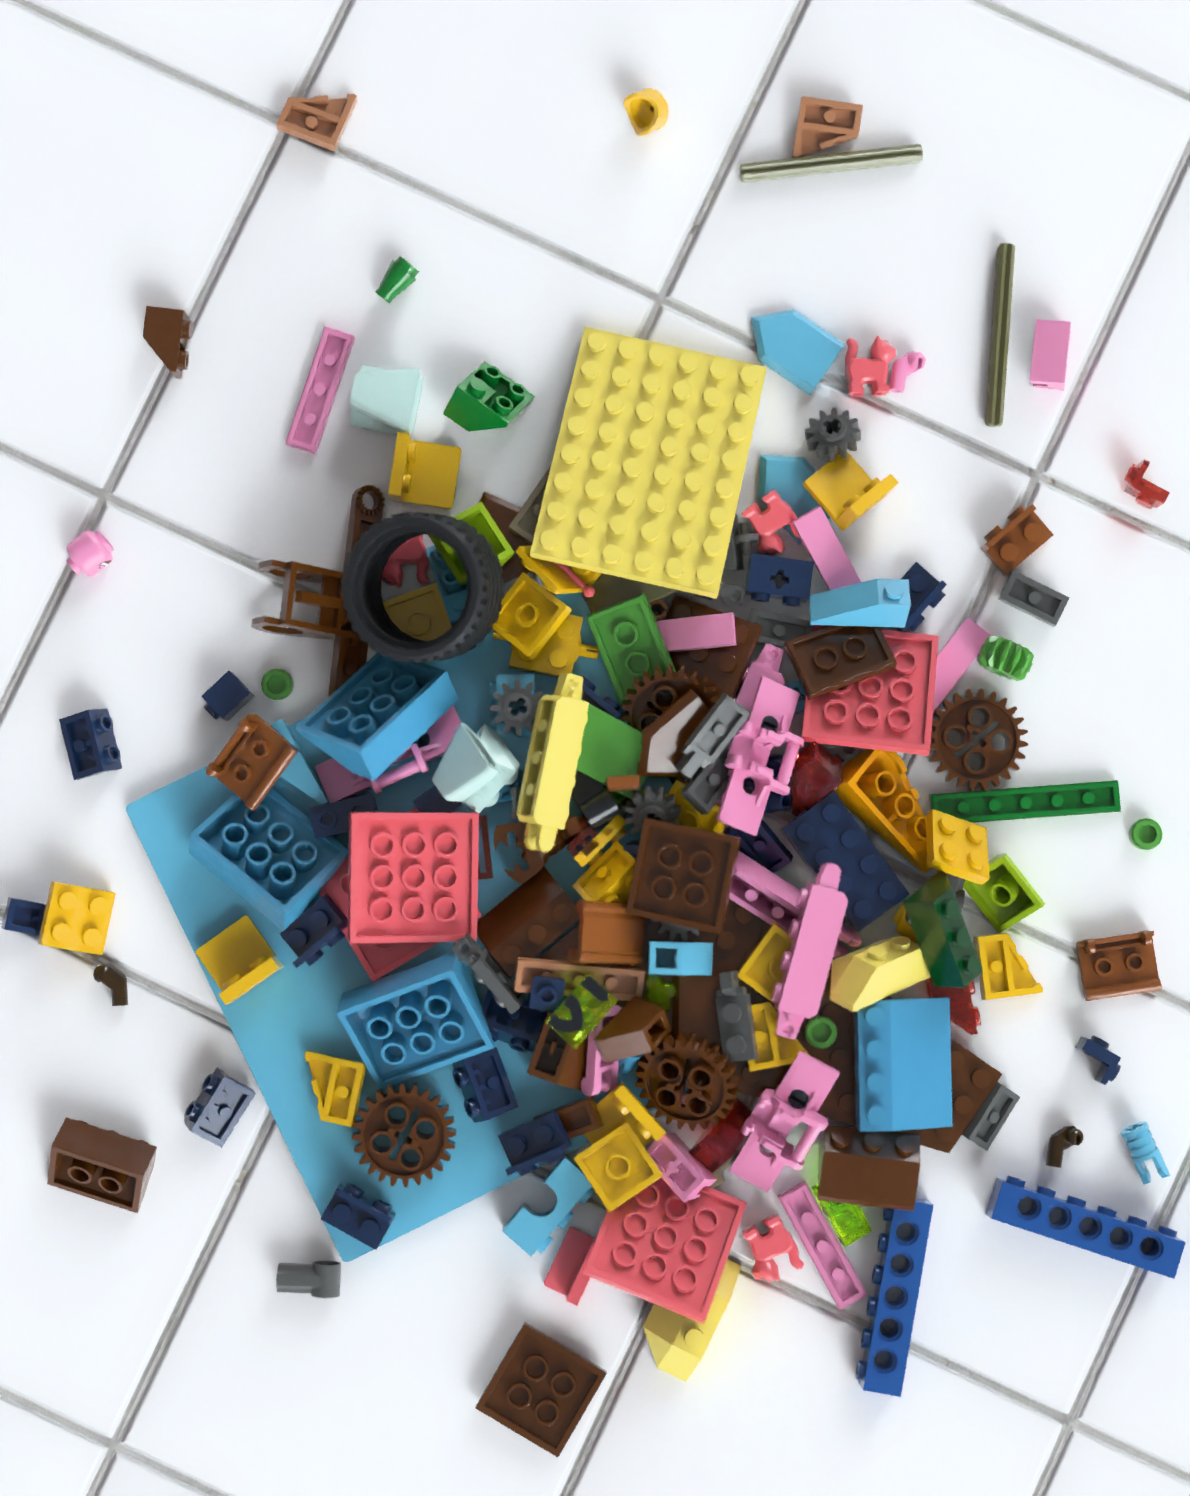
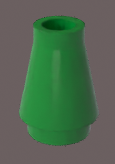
[375,256,419,304]

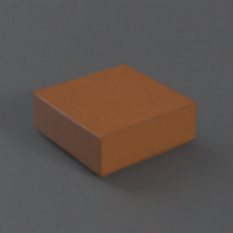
[606,775,640,792]

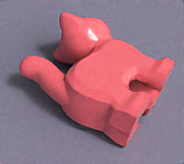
[845,336,897,397]
[741,489,800,555]
[381,535,429,588]
[742,1214,804,1282]

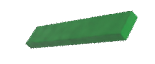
[929,780,1121,823]

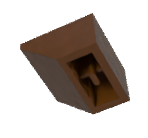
[527,1011,589,1091]

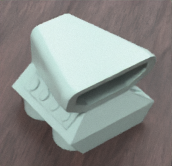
[350,365,423,437]
[432,723,520,813]

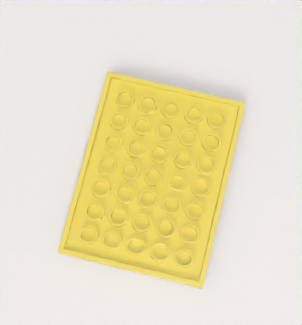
[530,327,767,599]

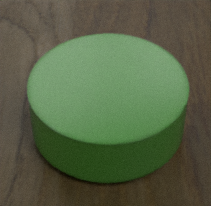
[261,669,294,700]
[1129,818,1163,850]
[804,1016,837,1048]

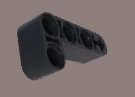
[532,723,621,831]

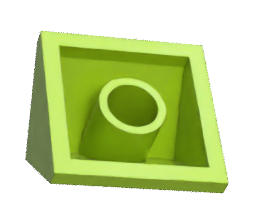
[427,501,514,585]
[963,853,1045,933]

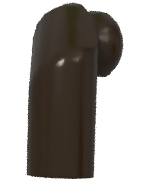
[93,964,128,1006]
[1045,1126,1083,1168]

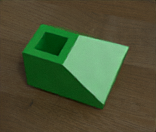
[443,361,535,432]

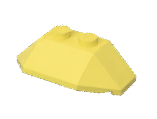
[830,935,931,1012]
[643,1258,742,1382]

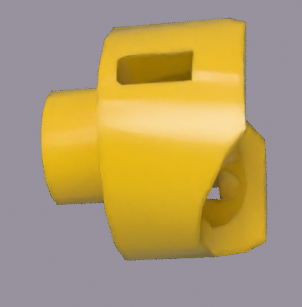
[623,88,669,136]

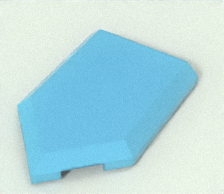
[751,310,845,395]
[758,454,830,545]

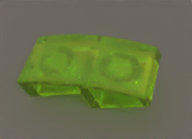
[811,1183,872,1247]

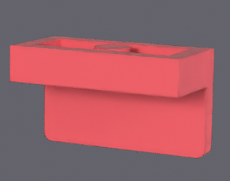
[544,1227,596,1306]

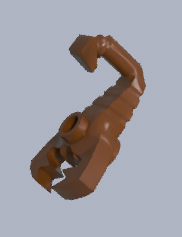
[494,816,588,884]

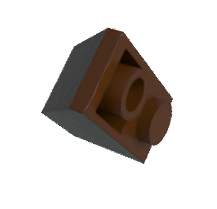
[143,306,193,379]
[594,996,672,1063]

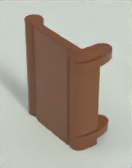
[205,713,298,811]
[568,900,645,966]
[1076,930,1162,1001]

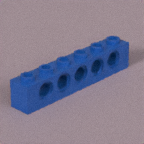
[985,1175,1186,1279]
[855,1198,934,1397]

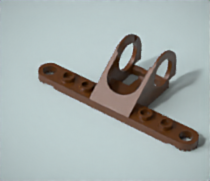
[251,485,385,697]

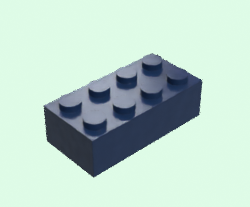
[780,791,910,932]

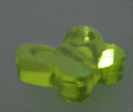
[642,974,675,1012]

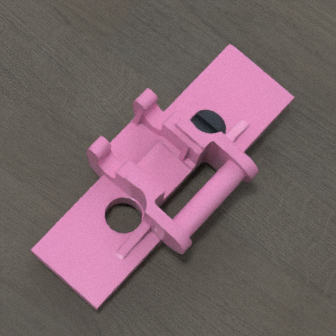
[716,676,805,836]
[315,705,461,803]
[729,1050,840,1192]

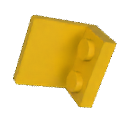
[388,432,462,509]
[803,452,899,531]
[515,546,602,594]
[572,841,636,903]
[195,915,283,1005]
[583,1081,666,1148]

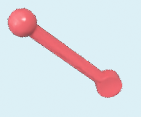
[555,563,595,598]

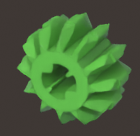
[977,636,1034,681]

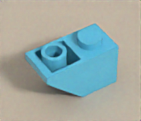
[648,941,713,975]

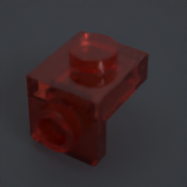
[1124,459,1170,509]

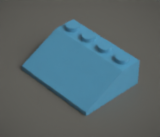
[296,652,459,781]
[189,788,349,931]
[336,952,495,1090]
[853,997,953,1132]

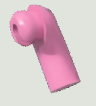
[889,351,926,393]

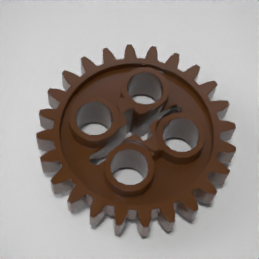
[621,663,720,732]
[928,689,1028,791]
[635,1032,739,1131]
[352,1081,456,1187]

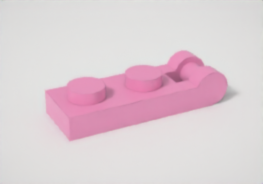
[581,1004,622,1096]

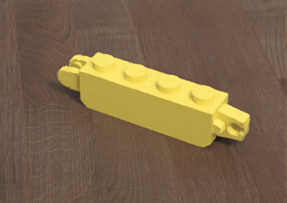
[516,673,589,852]

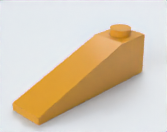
[827,749,930,873]

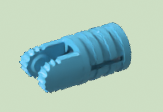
[1120,1121,1170,1185]

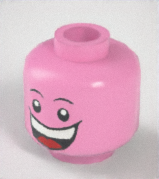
[66,530,114,576]

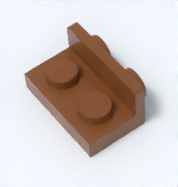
[980,504,1054,577]

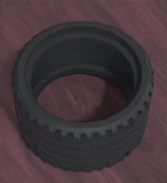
[341,512,505,663]

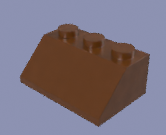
[477,866,580,977]
[47,1117,157,1214]
[817,1124,920,1211]

